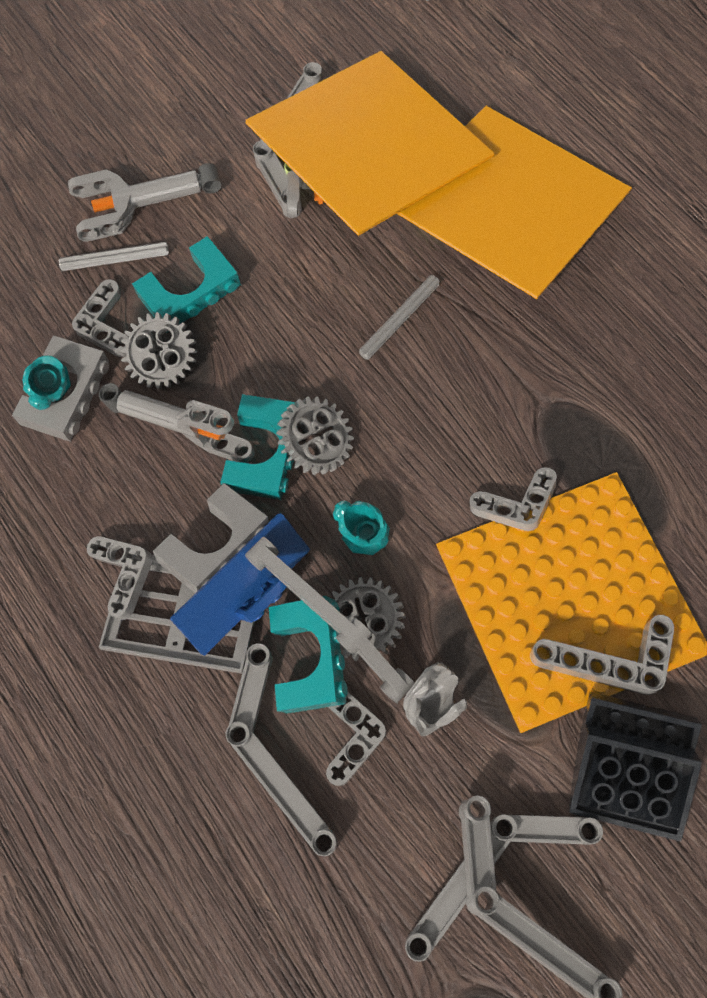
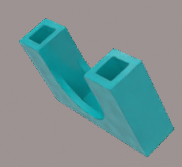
[132,236,241,333]
[220,394,295,500]
[269,595,348,714]

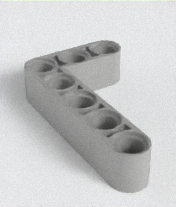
[530,615,674,695]

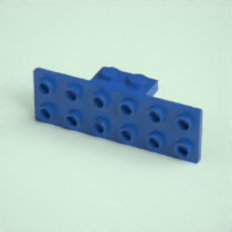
[170,514,310,655]

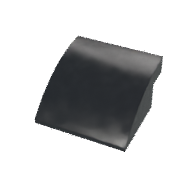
[569,692,702,842]

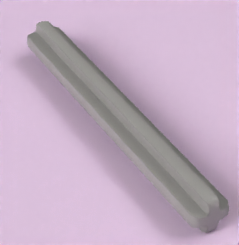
[59,242,169,271]
[359,275,440,360]

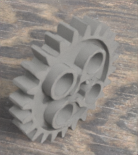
[120,312,197,389]
[276,396,354,475]
[332,577,406,661]

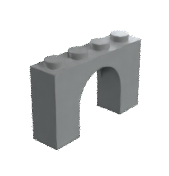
[12,335,110,442]
[153,483,269,593]

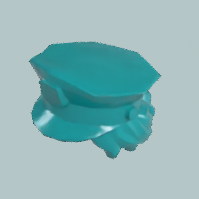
[22,355,71,410]
[333,500,390,555]

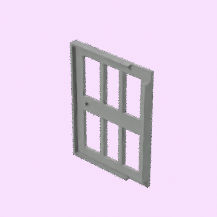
[99,554,255,674]

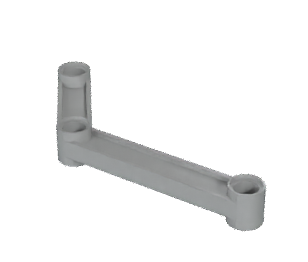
[253,62,323,218]
[245,537,415,704]
[226,643,338,856]
[458,795,622,998]
[405,815,603,962]

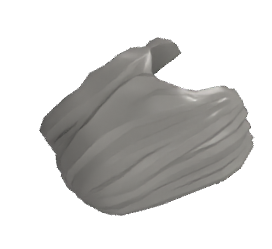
[403,663,467,736]

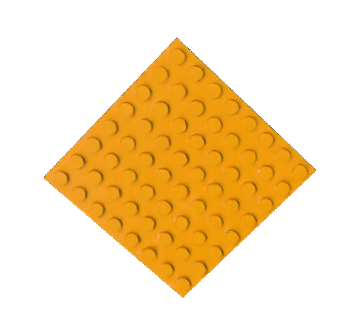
[246,51,495,236]
[397,106,632,299]
[436,472,707,734]

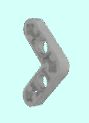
[72,279,128,357]
[469,467,557,531]
[87,536,153,620]
[326,692,386,786]

